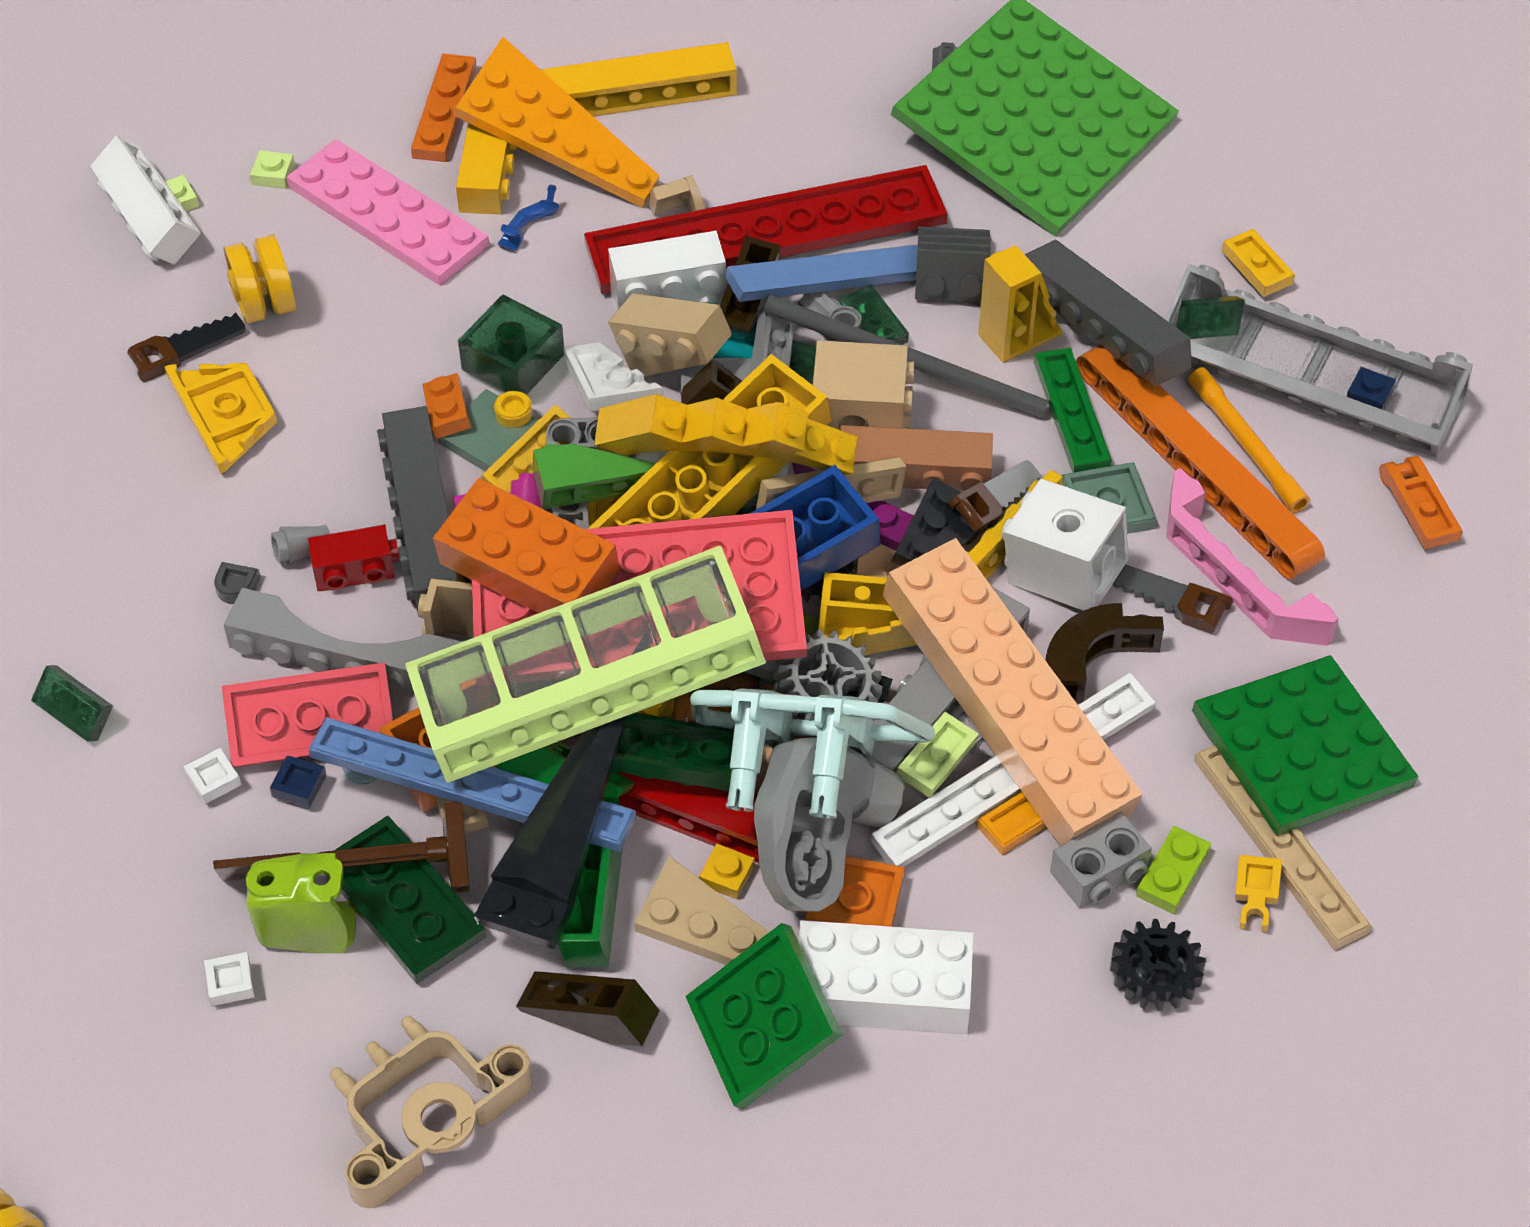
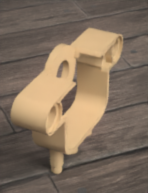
[330,1016,533,1208]

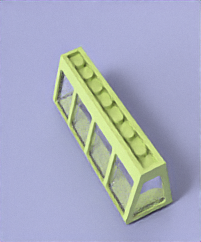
[405,545,766,783]

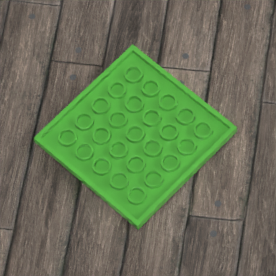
[891,0,1179,237]

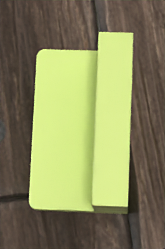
[897,712,979,798]

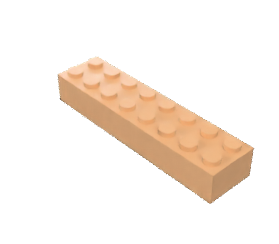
[883,538,1142,846]

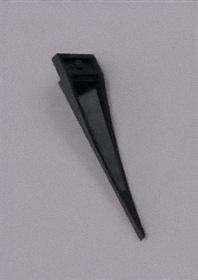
[474,633,652,949]

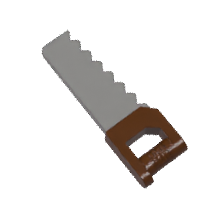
[948,460,1043,533]

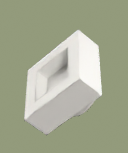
[183,748,241,804]
[204,952,255,1006]

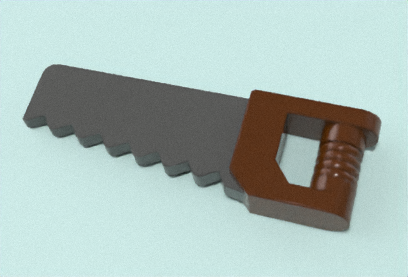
[1113,564,1233,633]

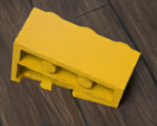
[978,245,1063,363]
[818,572,917,656]

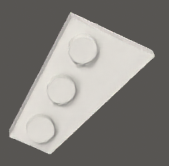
[563,342,663,412]

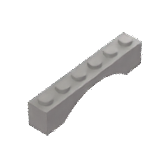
[223,588,461,694]

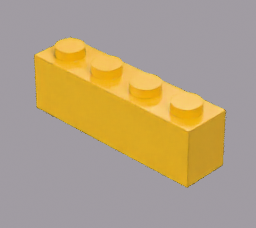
[456,123,518,215]

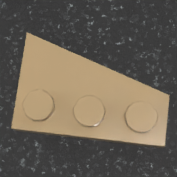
[635,856,769,965]

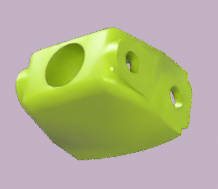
[246,853,357,953]

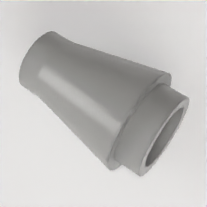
[271,525,330,564]

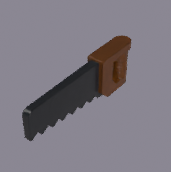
[127,313,246,382]

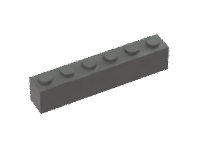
[1025,239,1192,386]
[377,406,457,612]

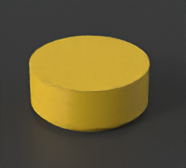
[494,391,533,428]

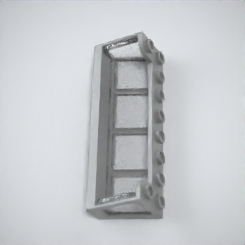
[1165,264,1473,457]

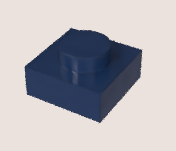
[1346,367,1396,410]
[270,755,327,808]

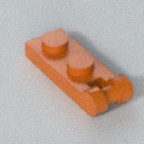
[1379,455,1463,549]

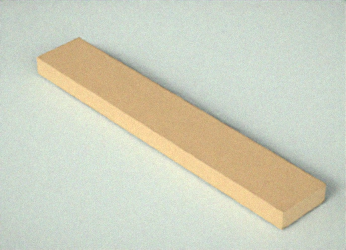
[1194,745,1372,951]

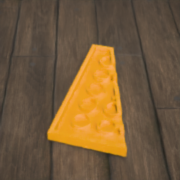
[454,37,660,208]

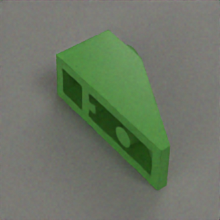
[532,444,656,509]

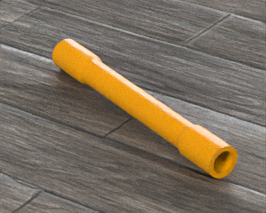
[1188,367,1310,513]

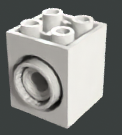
[1002,479,1128,611]

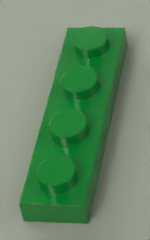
[1034,347,1111,473]

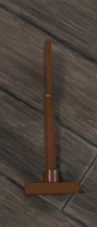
[213,802,470,893]

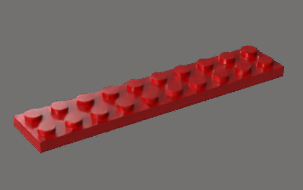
[584,165,948,294]

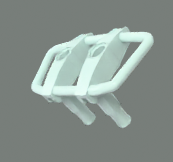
[690,688,935,819]

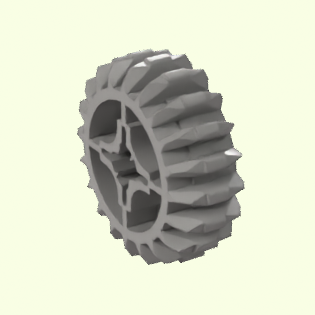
[772,629,882,721]

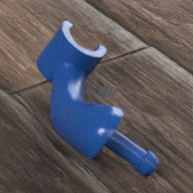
[498,184,559,251]

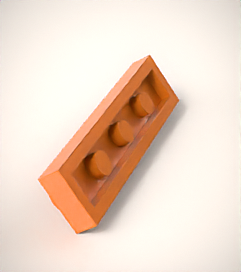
[411,53,476,162]

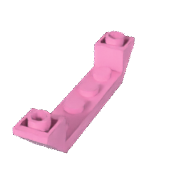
[1166,468,1339,646]

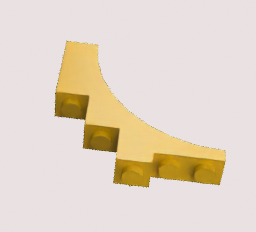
[594,394,858,476]

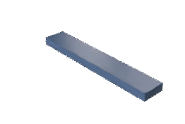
[725,245,917,302]

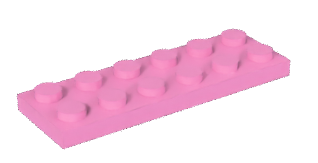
[286,139,490,286]

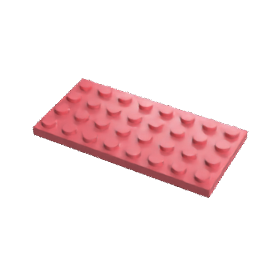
[472,510,807,688]

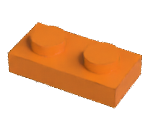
[422,372,472,439]

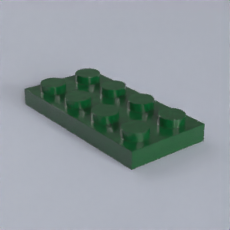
[611,712,734,793]
[325,815,487,984]

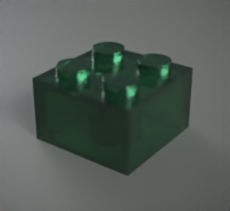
[458,294,564,395]

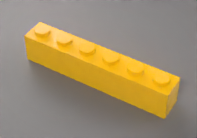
[540,42,737,116]

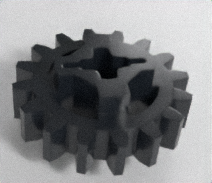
[1110,919,1206,1011]

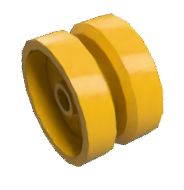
[223,234,296,324]

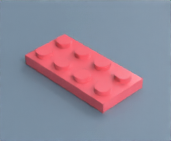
[221,662,393,768]

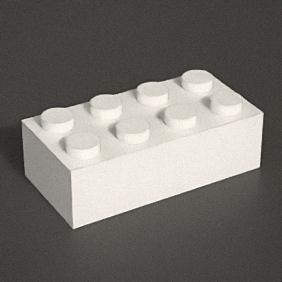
[799,920,974,1034]

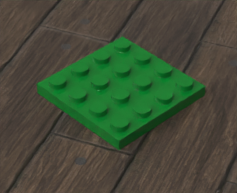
[1192,655,1419,836]

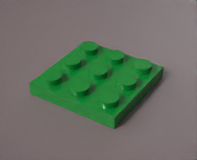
[685,923,843,1109]

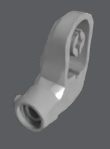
[754,738,904,911]

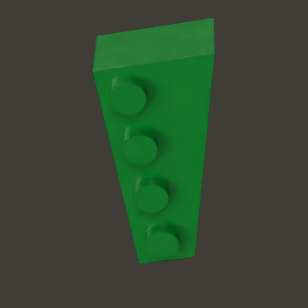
[557,796,623,968]

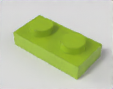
[1136,826,1212,914]

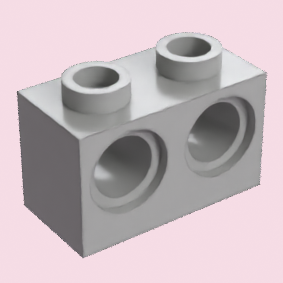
[1050,812,1152,909]

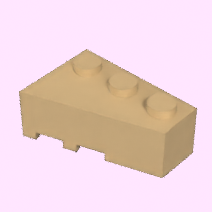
[608,293,732,376]

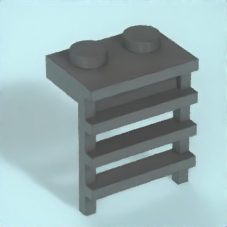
[915,226,991,302]

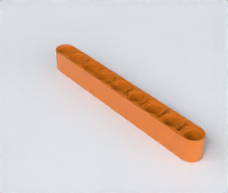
[1076,345,1325,580]

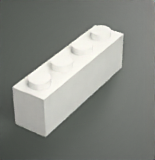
[90,135,201,265]

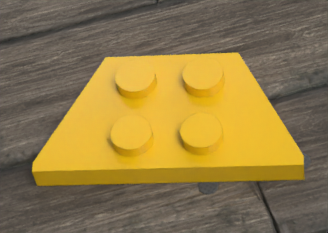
[165,363,277,474]

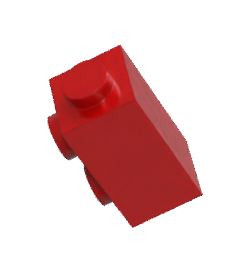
[308,524,400,592]

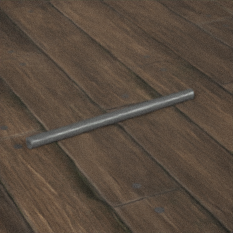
[763,294,1049,418]

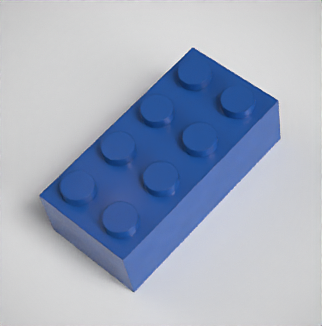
[749,465,880,591]

